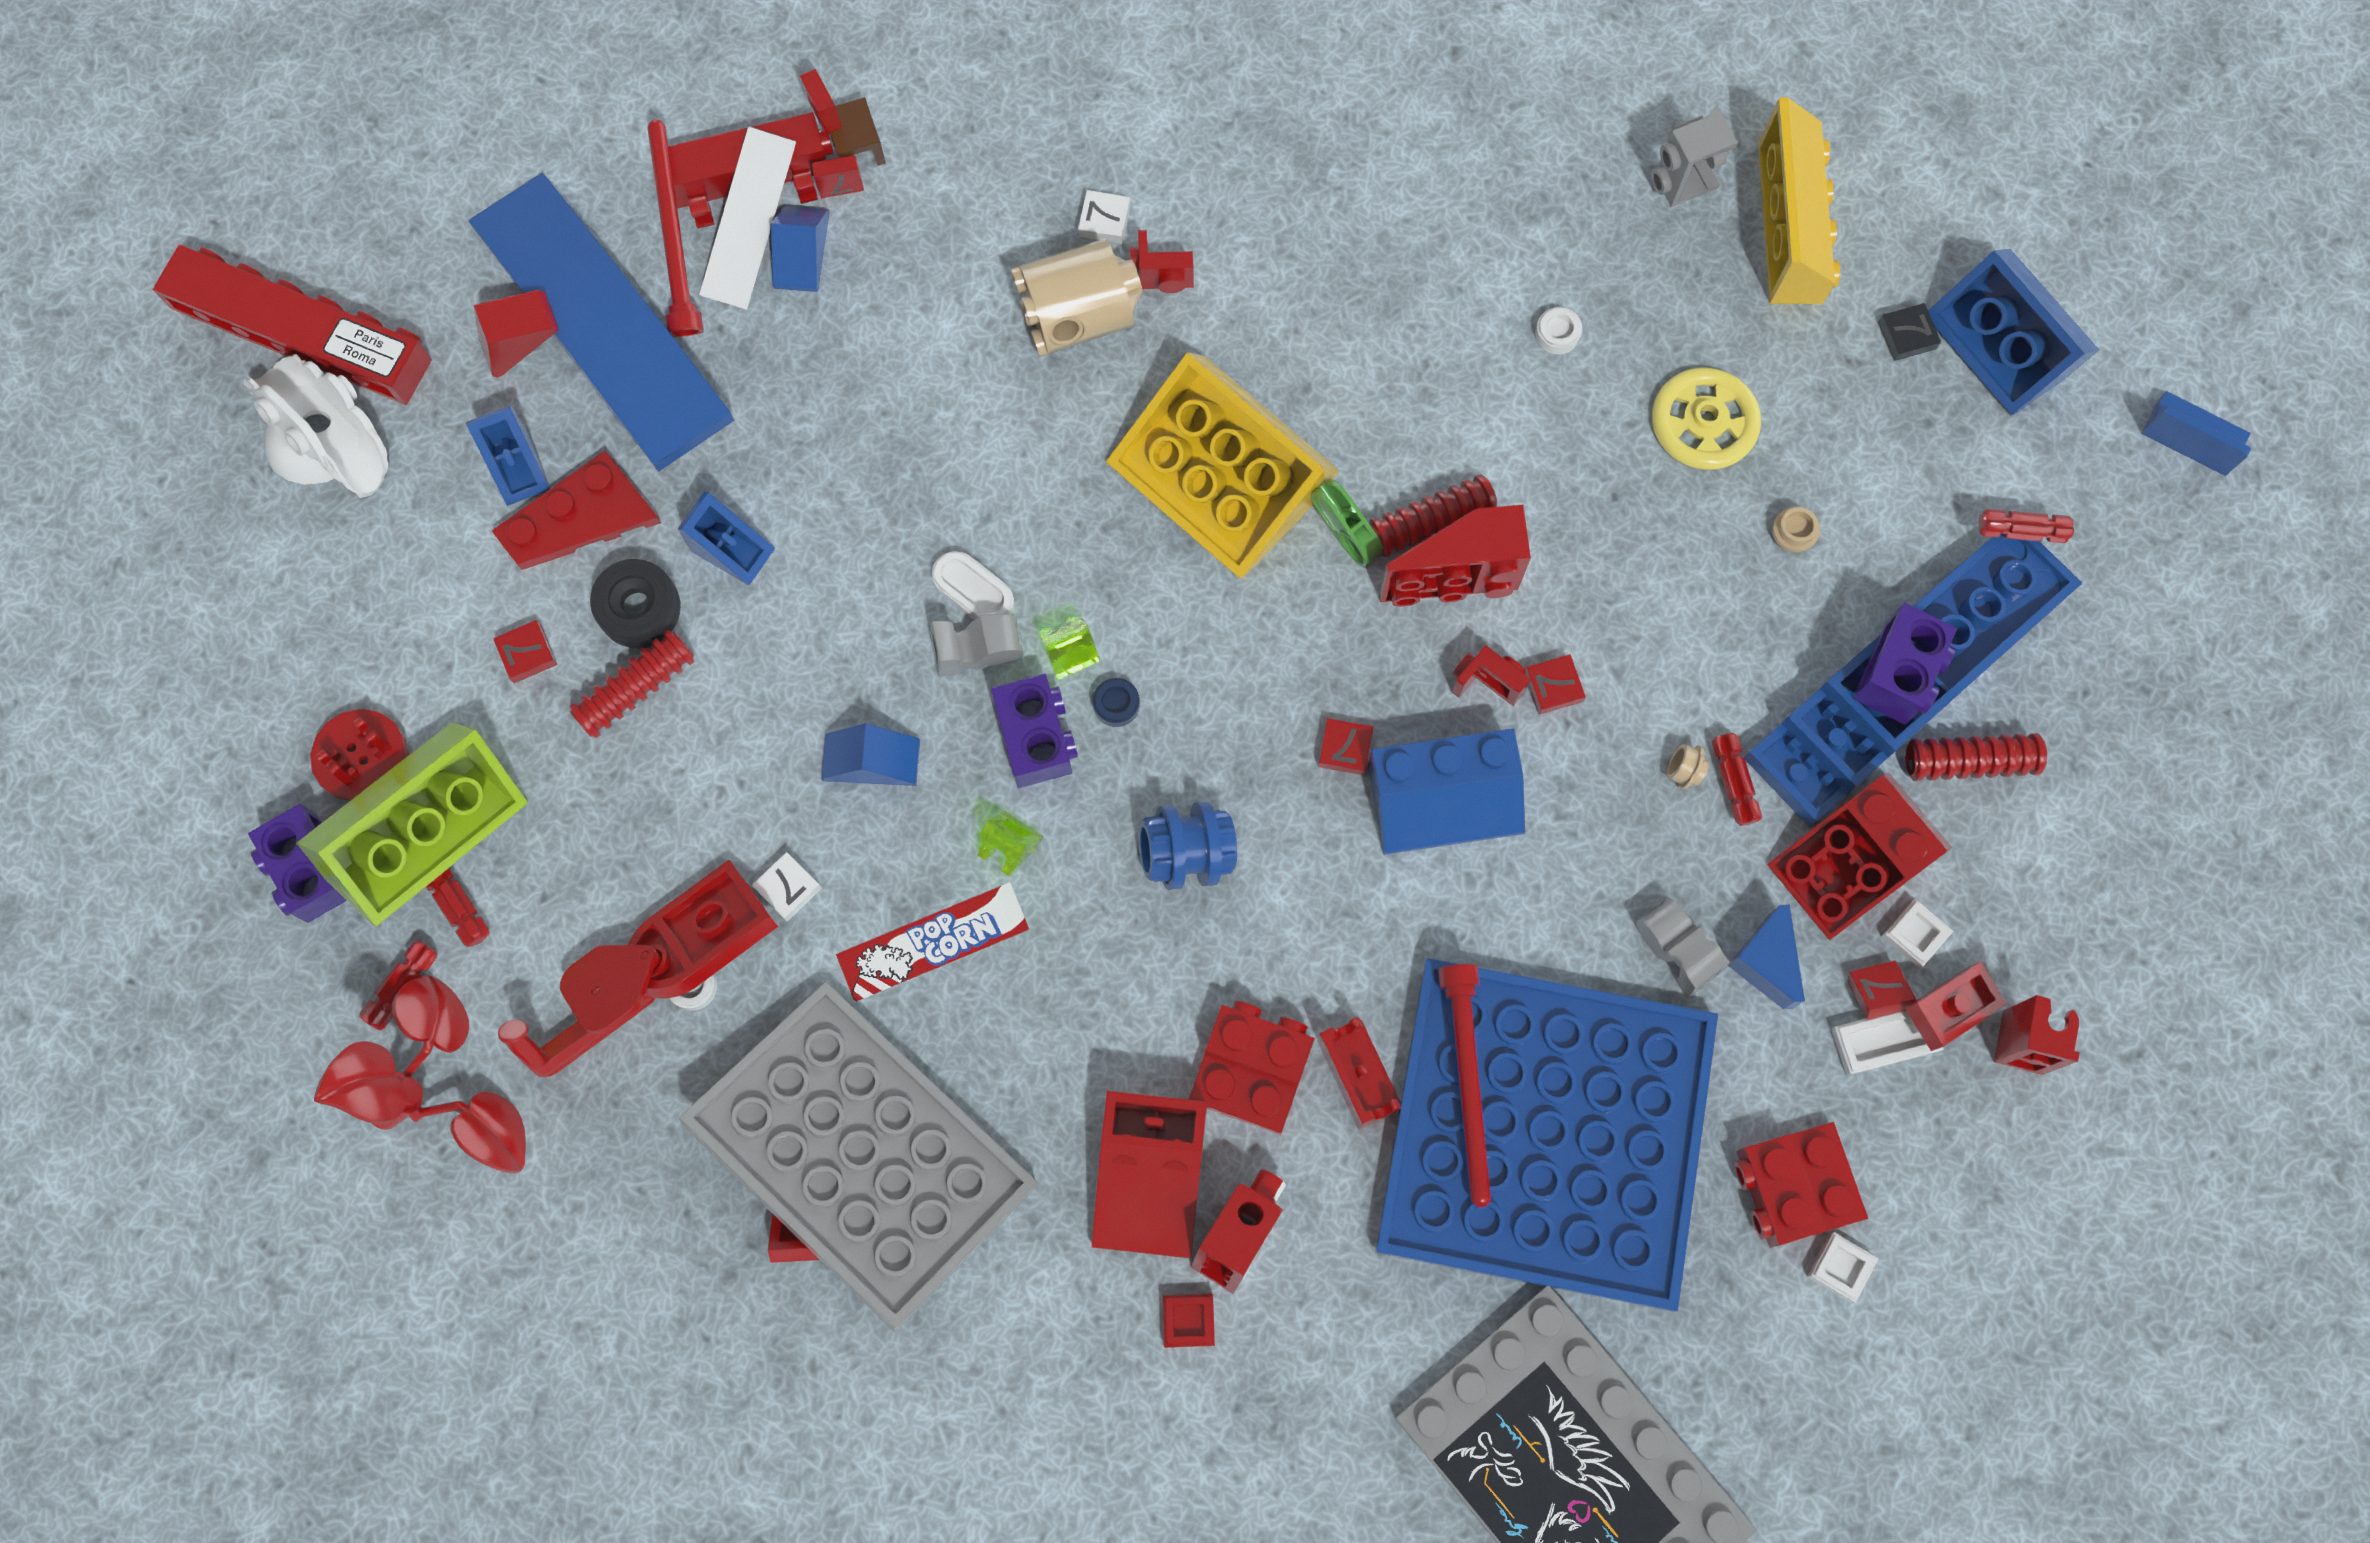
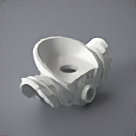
[243,354,389,498]

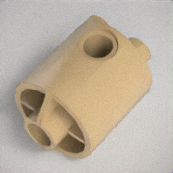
[1011,238,1143,357]

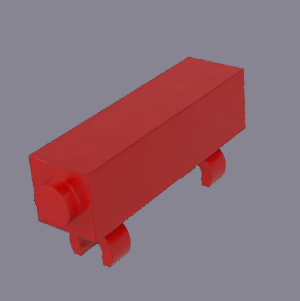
[668,112,834,229]

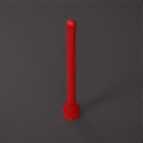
[647,119,704,337]
[1438,964,1491,1208]

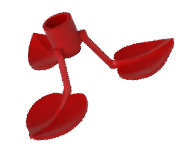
[314,975,526,1174]

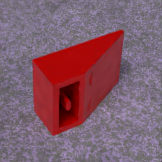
[1380,504,1531,607]
[1767,772,1952,940]
[1091,1091,1207,1259]

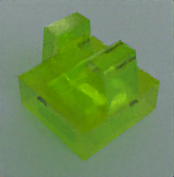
[1039,615,1100,680]
[977,811,1044,876]

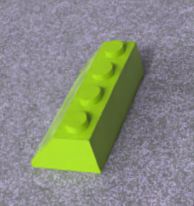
[297,722,528,927]

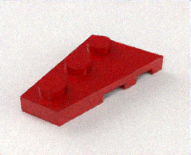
[492,451,661,570]

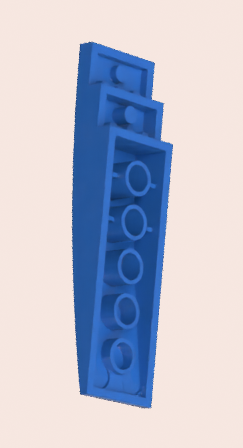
[468,172,735,472]
[1744,533,2082,828]

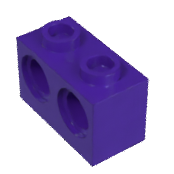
[1853,602,1957,725]
[991,673,1078,788]
[248,804,347,923]

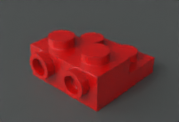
[1188,1000,1315,1136]
[1734,1122,1869,1248]

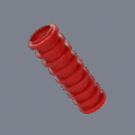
[1369,474,1497,557]
[569,630,695,738]
[1905,733,2047,781]

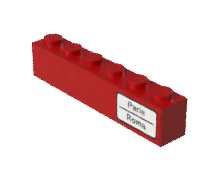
[152,244,432,406]

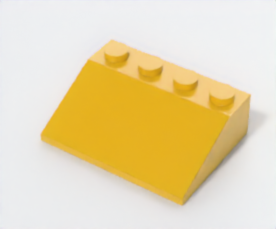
[1106,352,1340,579]

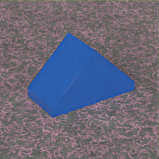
[771,205,830,292]
[466,405,550,506]
[678,491,775,585]
[821,723,920,786]
[1728,904,1805,1010]

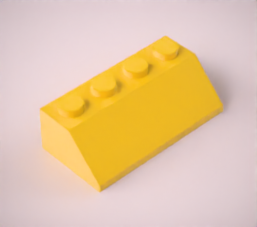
[1758,97,1840,304]

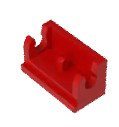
[1994,995,2080,1075]
[1317,1017,1401,1130]

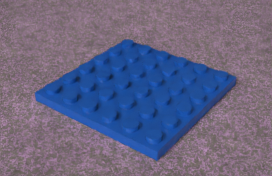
[1375,958,1718,1312]

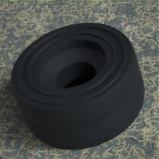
[590,559,681,648]

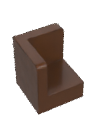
[830,97,886,166]

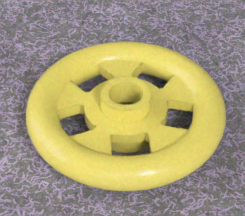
[1652,367,1761,470]

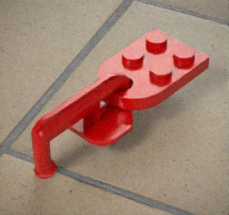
[498,860,778,1078]

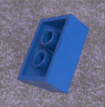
[1928,249,2099,415]
[1368,728,1526,855]

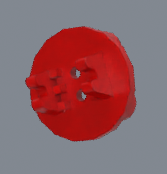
[310,709,410,801]

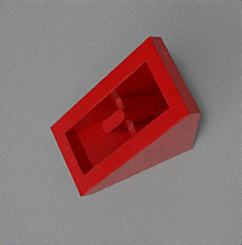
[474,290,559,378]

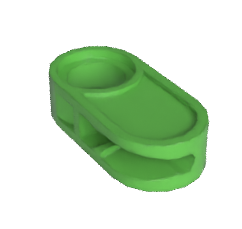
[1311,479,1383,567]

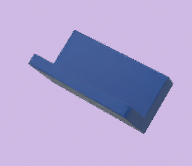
[2141,391,2251,476]

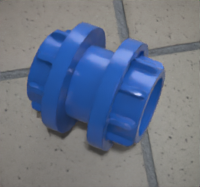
[1139,801,1237,890]

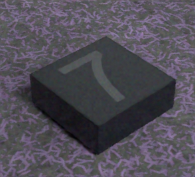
[1878,303,1941,361]

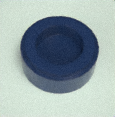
[1093,678,1140,727]

